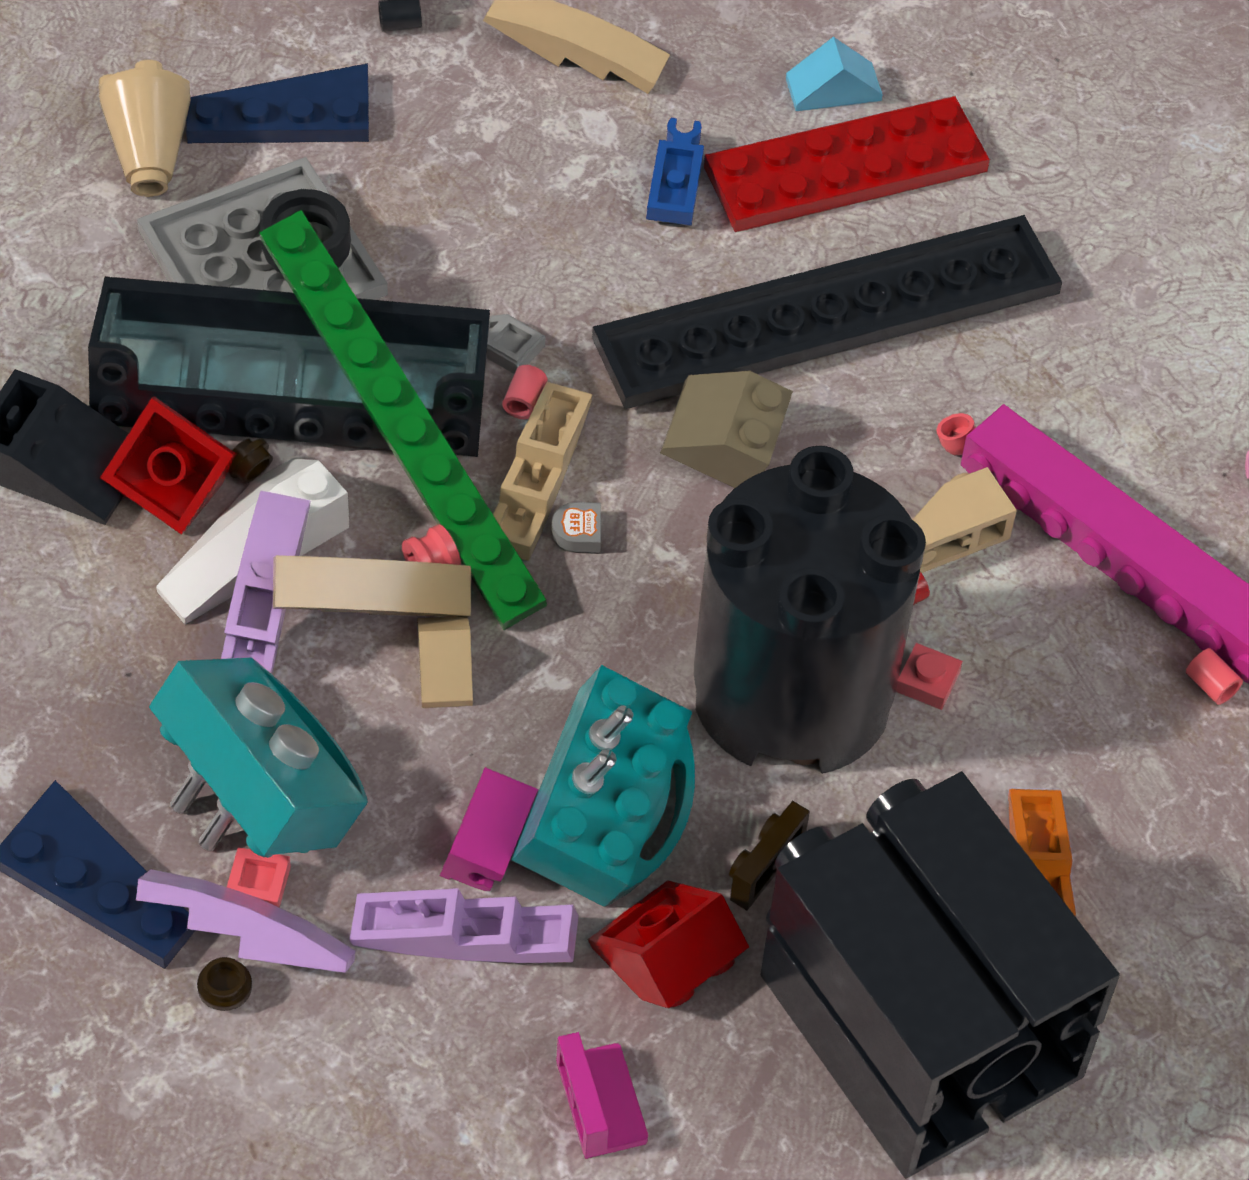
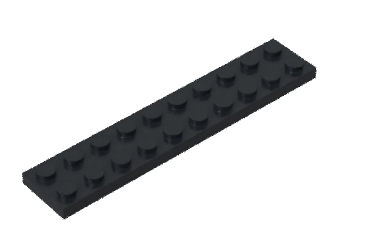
[592,215,1062,409]

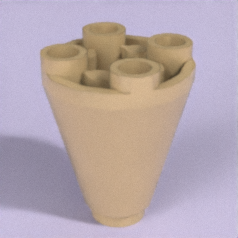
[99,60,191,197]

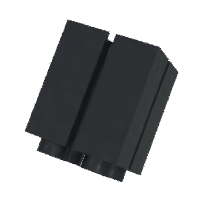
[760,771,1120,1179]

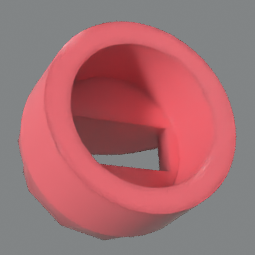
[936,413,976,456]

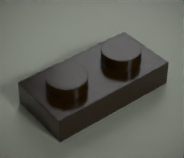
[729,800,810,911]

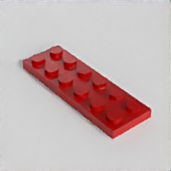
[704,96,990,232]

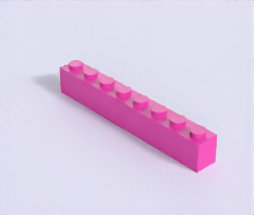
[960,404,1249,684]

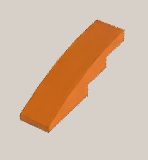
[1008,789,1076,916]

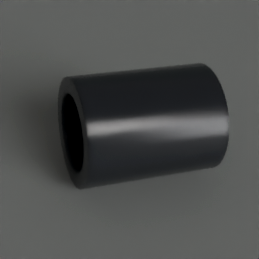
[378,0,422,32]

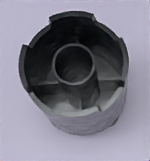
[694,446,926,774]

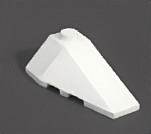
[156,458,349,625]

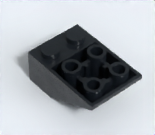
[0,369,128,525]

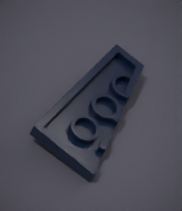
[0,780,196,969]

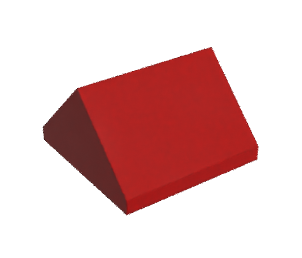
[100,397,236,535]

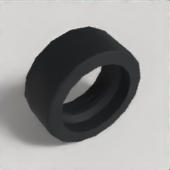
[260,189,351,273]

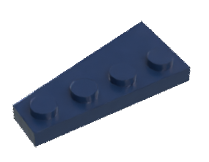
[186,63,369,144]

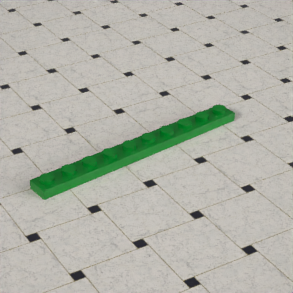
[259,210,547,630]

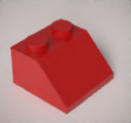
[587,880,749,1009]

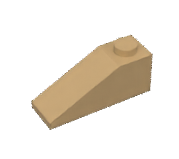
[912,467,1017,573]

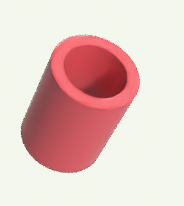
[502,365,548,419]
[1186,648,1243,705]

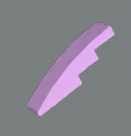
[136,869,356,973]
[350,888,579,963]

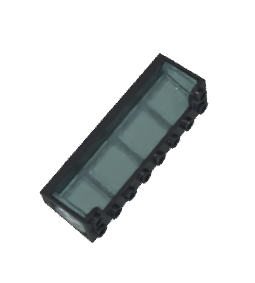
[88,276,490,457]

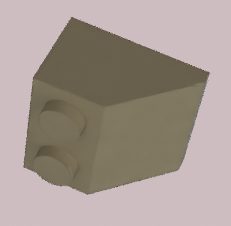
[660,371,793,488]

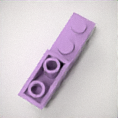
[221,491,311,674]

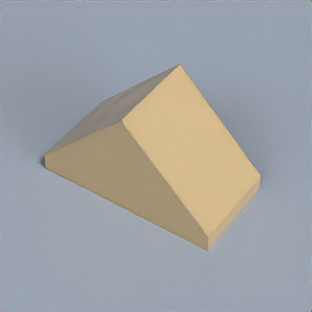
[417,617,473,708]

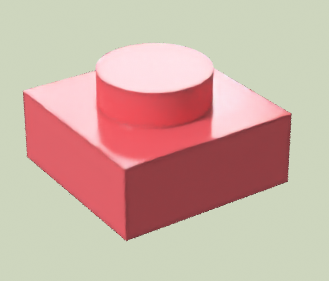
[896,643,963,710]
[227,847,291,908]

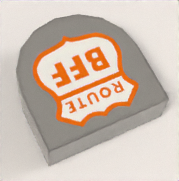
[551,502,601,553]

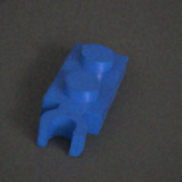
[646,117,704,225]

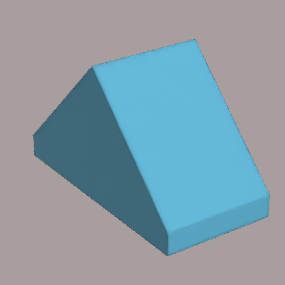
[786,37,883,111]

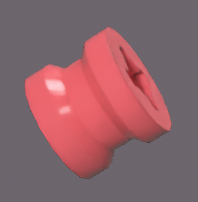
[402,524,461,565]

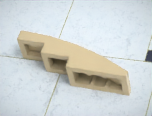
[483,0,670,94]
[493,382,592,561]
[273,555,471,617]

